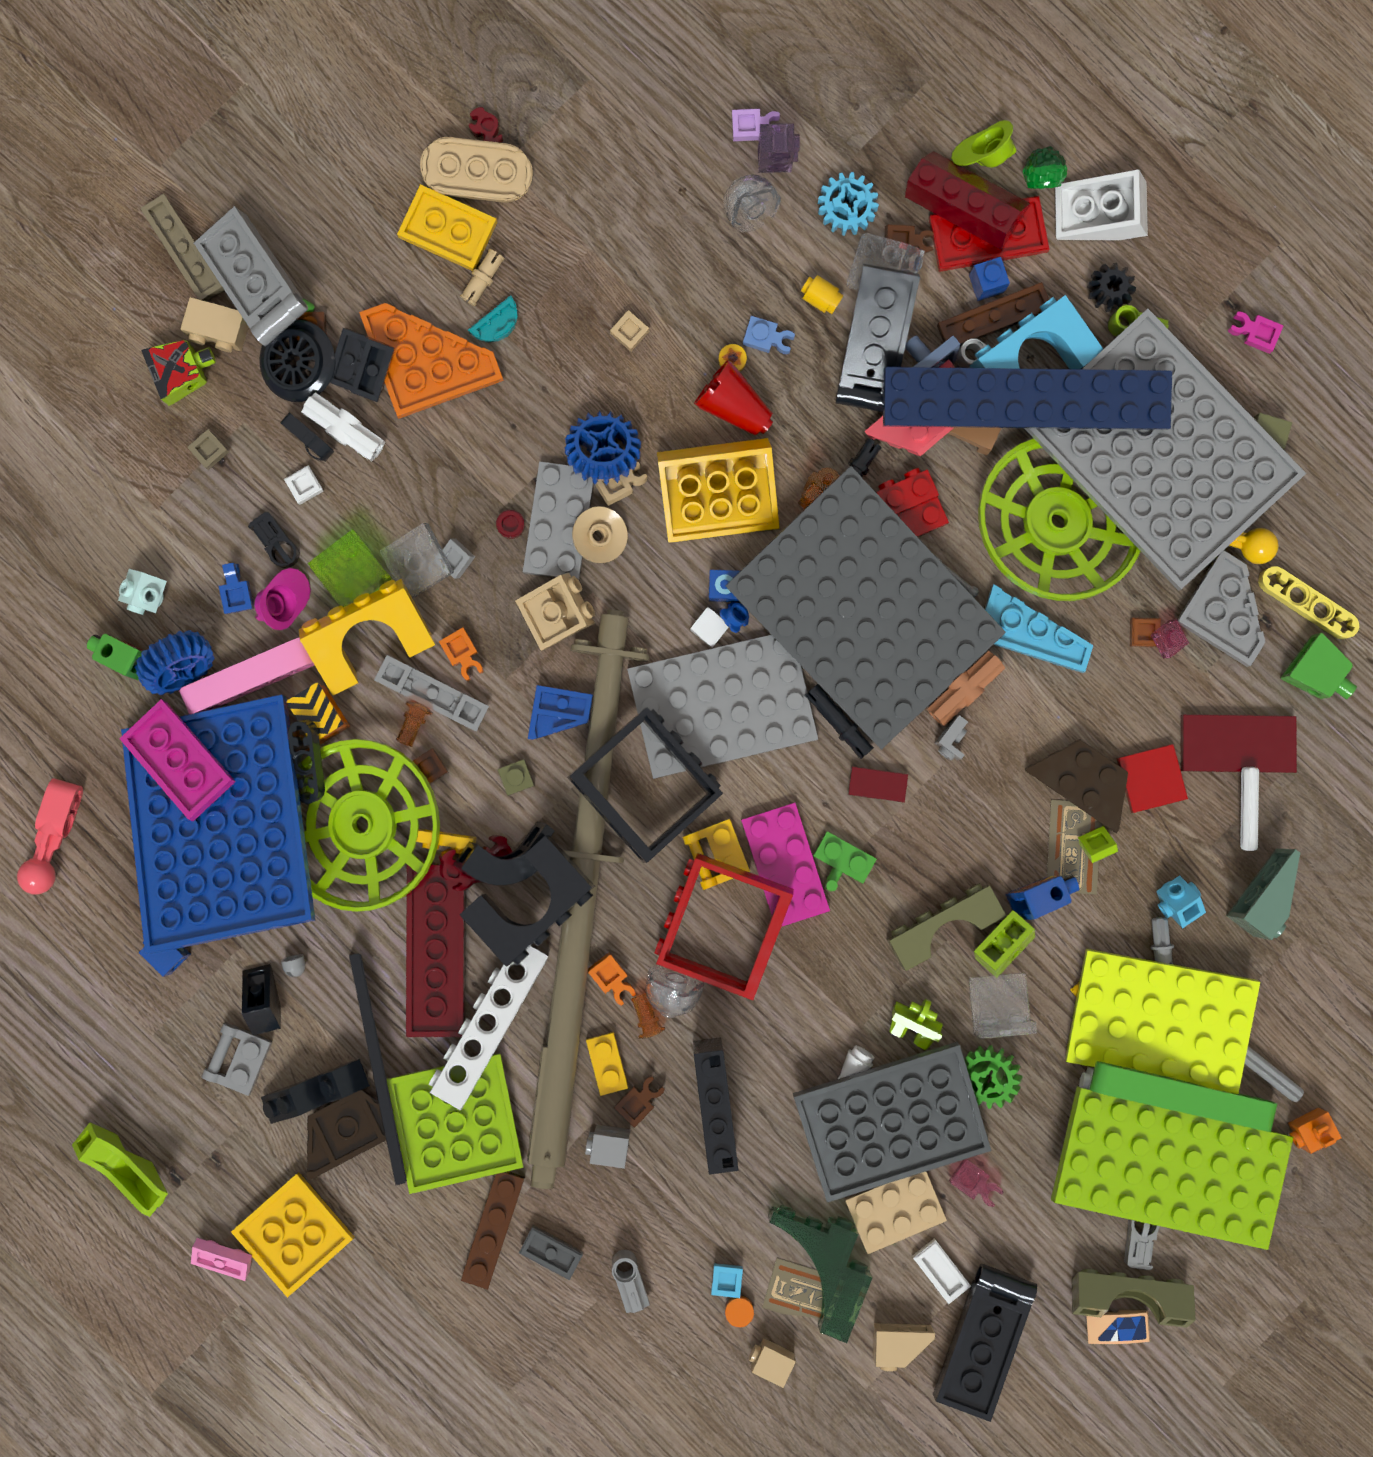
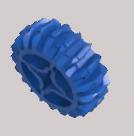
[565,410,641,486]
[135,630,215,695]

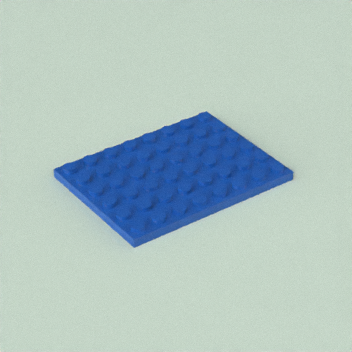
[121,694,316,954]

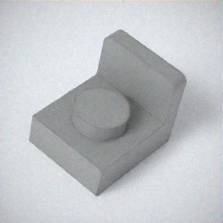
[935,715,968,761]

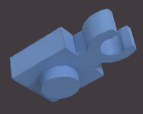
[743,316,795,354]

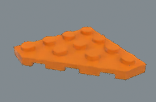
[359,303,504,419]

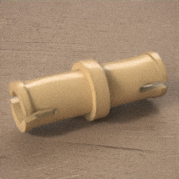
[460,249,505,306]

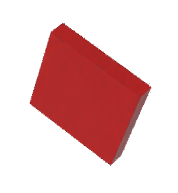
[1116,744,1188,813]

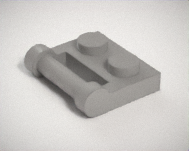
[201,1023,273,1096]

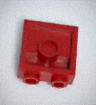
[876,468,949,537]

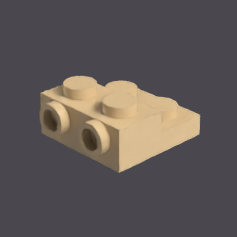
[515,573,595,651]

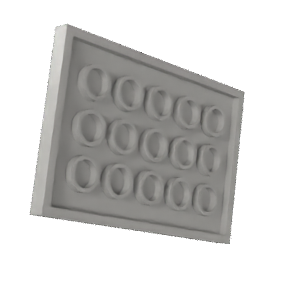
[627,635,818,779]

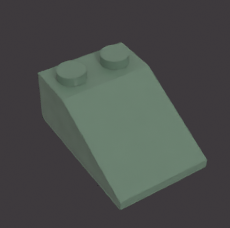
[1226,848,1300,940]

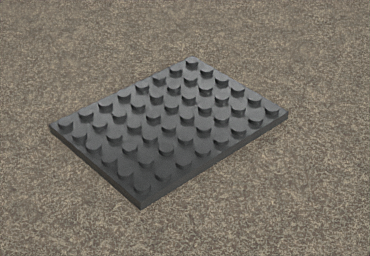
[725,466,1006,750]

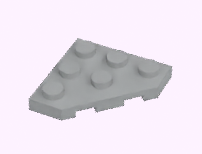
[1176,550,1265,667]

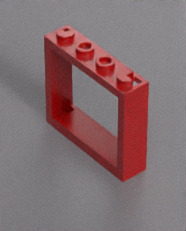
[654,853,794,1000]

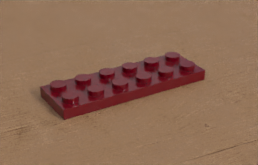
[406,865,465,1037]

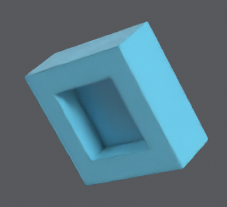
[711,1263,743,1298]

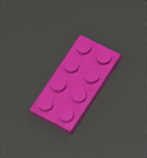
[119,699,236,821]
[741,803,830,927]

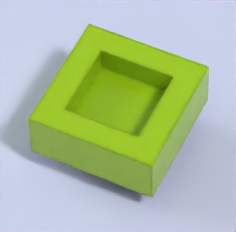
[1078,826,1118,863]

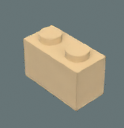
[181,297,249,353]

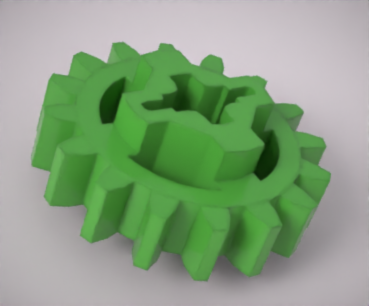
[964,1045,1023,1109]

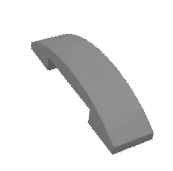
[374,655,489,732]

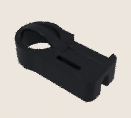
[280,412,335,462]
[248,512,299,568]

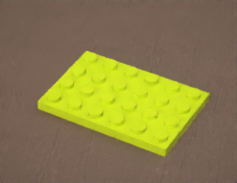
[1065,949,1260,1094]

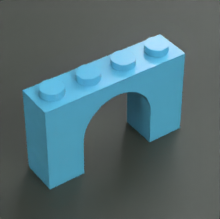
[969,295,1103,369]

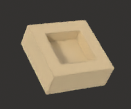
[610,310,650,352]

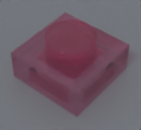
[1151,619,1189,659]

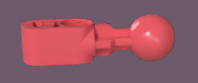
[17,778,83,895]

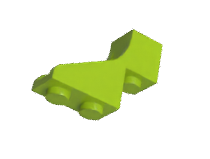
[72,1122,168,1217]

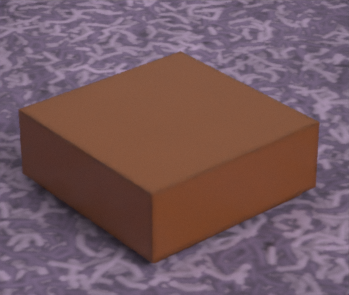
[1130,618,1161,647]

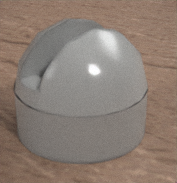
[281,954,306,977]

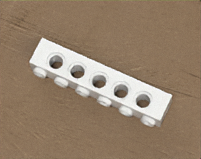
[429,946,548,1110]

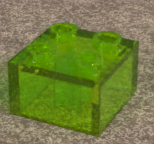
[307,529,392,607]

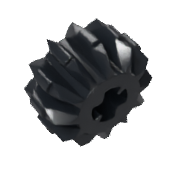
[1087,262,1136,312]

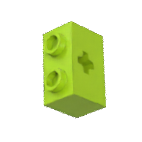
[974,910,1035,978]

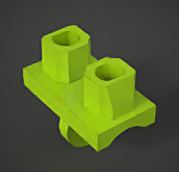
[890,999,943,1050]

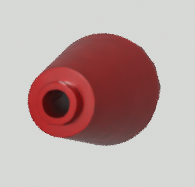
[694,360,773,435]

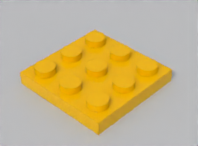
[231,1172,355,1298]

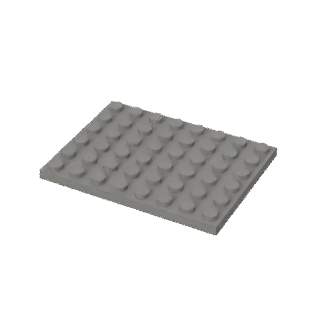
[1024,309,1306,591]

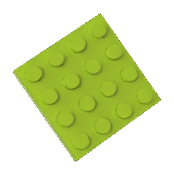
[387,1053,523,1194]

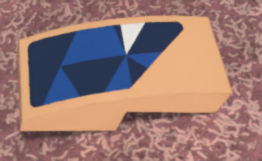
[1086,1310,1150,1344]

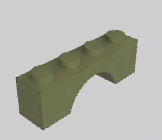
[887,883,1006,971]
[1072,1269,1196,1328]

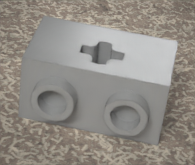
[585,1125,630,1169]

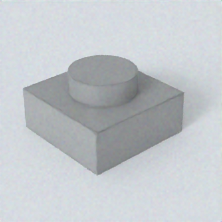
[435,539,475,579]

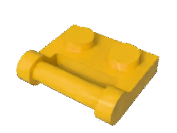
[682,819,750,890]

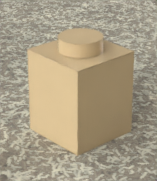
[749,1338,796,1388]

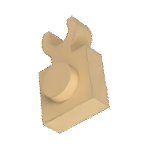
[595,462,647,506]

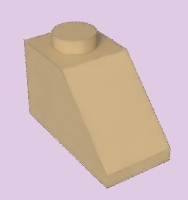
[873,1323,935,1371]

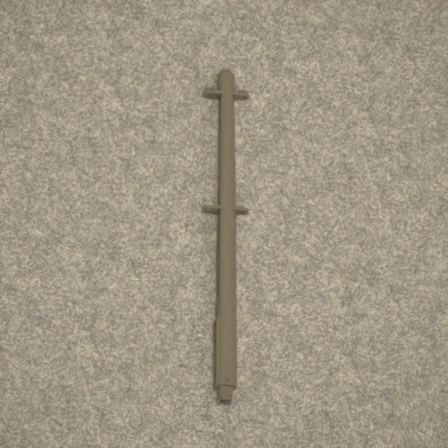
[527,610,650,1189]

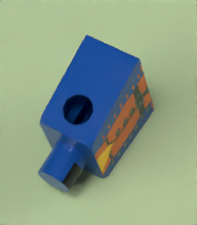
[1005,875,1079,920]

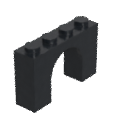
[460,835,595,967]

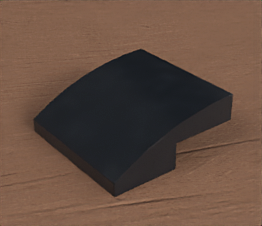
[329,328,395,402]

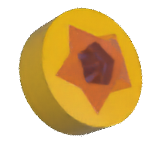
[719,344,747,372]

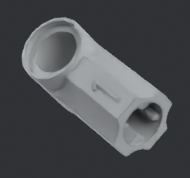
[612,1249,650,1313]

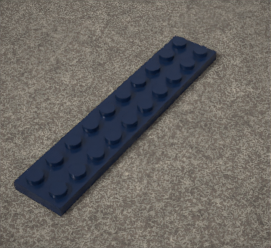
[883,367,1172,430]

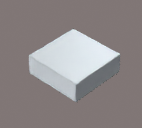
[284,465,324,505]

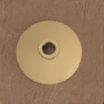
[572,507,628,563]

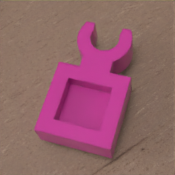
[1228,312,1283,354]

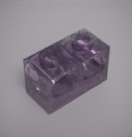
[758,124,800,173]

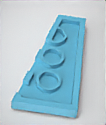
[985,584,1093,673]

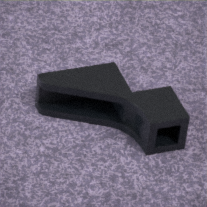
[261,1059,370,1124]

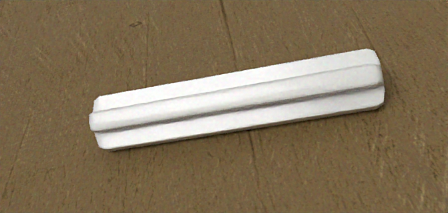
[1240,767,1259,851]

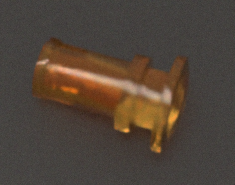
[396,701,433,747]
[631,993,666,1039]

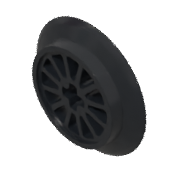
[259,320,335,402]

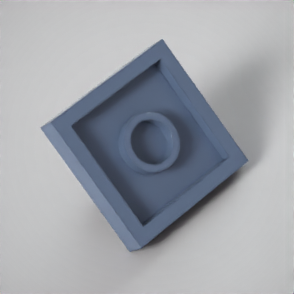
[905,335,960,368]

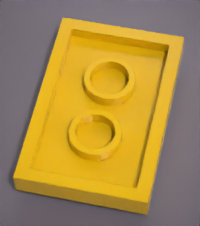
[397,184,497,271]

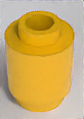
[801,275,844,314]

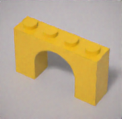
[299,579,435,696]

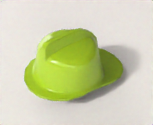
[951,120,1016,168]

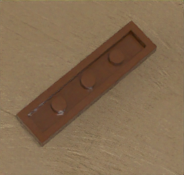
[937,282,1049,346]
[461,1171,525,1290]

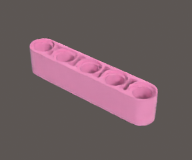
[179,638,314,715]

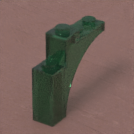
[768,1205,873,1343]

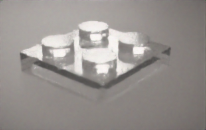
[379,523,454,599]

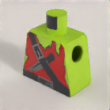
[141,340,216,406]

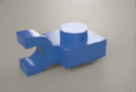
[219,563,255,614]

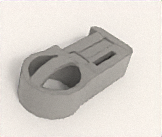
[1124,1219,1160,1270]

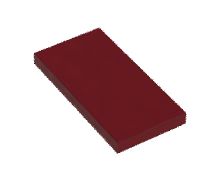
[1181,715,1297,773]

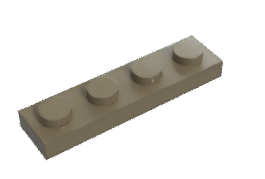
[140,194,224,302]

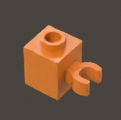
[1288,1108,1342,1154]

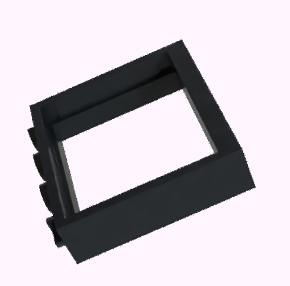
[567,707,723,863]
[693,1037,739,1175]

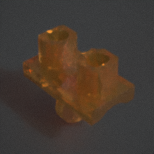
[798,467,839,509]

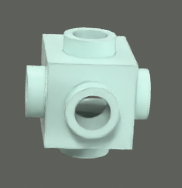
[118,569,167,615]

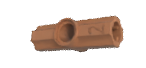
[926,651,1005,726]

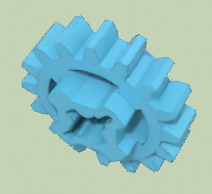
[817,172,879,236]

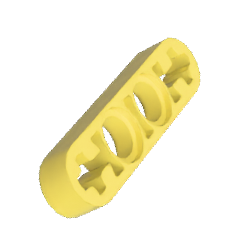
[1258,566,1359,639]

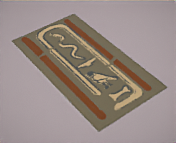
[762,1258,866,1322]

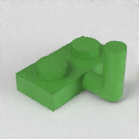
[813,831,877,891]

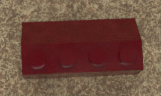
[905,151,1030,250]

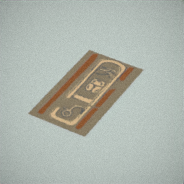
[1047,800,1101,895]

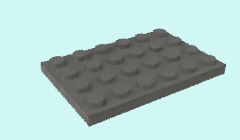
[793,1041,992,1202]

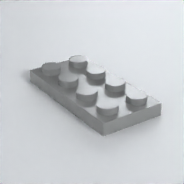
[523,461,594,580]

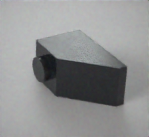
[241,964,281,1035]

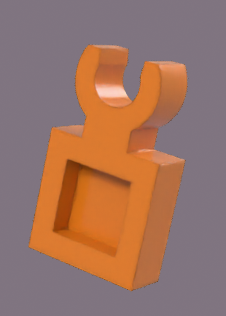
[439,628,484,681]
[588,952,636,1006]

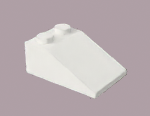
[1055,170,1148,240]

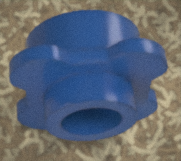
[720,602,749,633]

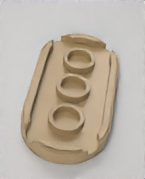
[420,137,533,203]

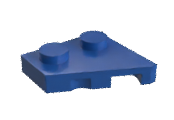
[528,685,593,740]

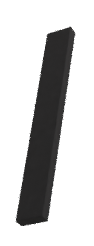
[349,953,407,1185]

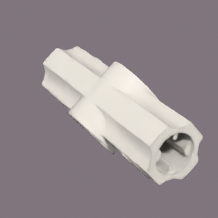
[301,393,385,462]

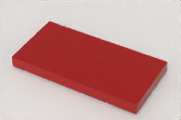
[928,196,1050,272]

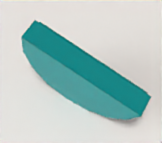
[468,295,518,342]

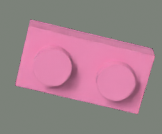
[191,1238,252,1281]

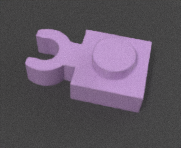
[732,109,781,141]

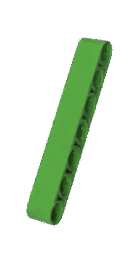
[1089,1061,1277,1132]

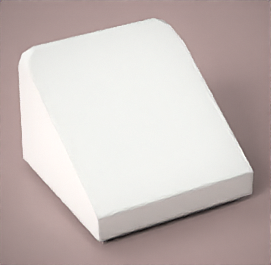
[690,607,729,648]

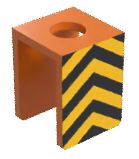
[287,683,350,745]

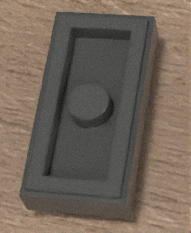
[519,1225,584,1280]

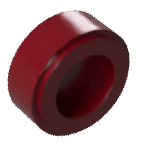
[496,510,525,539]

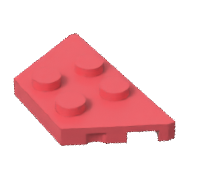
[864,359,954,456]

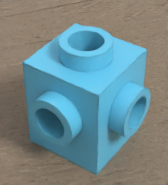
[1156,875,1206,929]

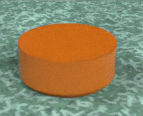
[725,1296,754,1327]

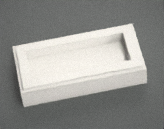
[912,1238,971,1304]

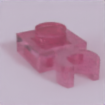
[949,1159,1004,1207]

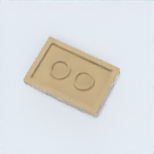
[844,1172,947,1254]

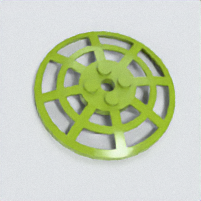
[978,438,1140,601]
[301,739,440,912]

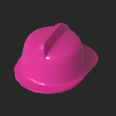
[254,568,311,630]

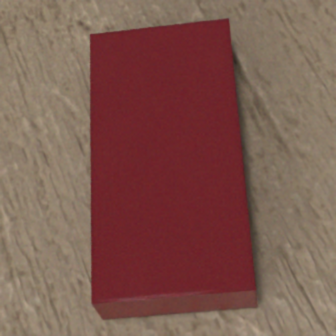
[848,767,908,803]

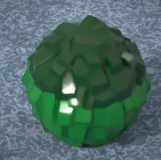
[1022,146,1068,189]

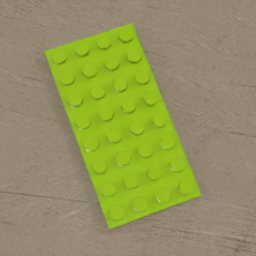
[1051,1086,1294,1250]

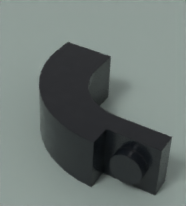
[453,821,555,885]

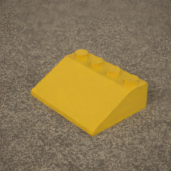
[657,438,779,543]

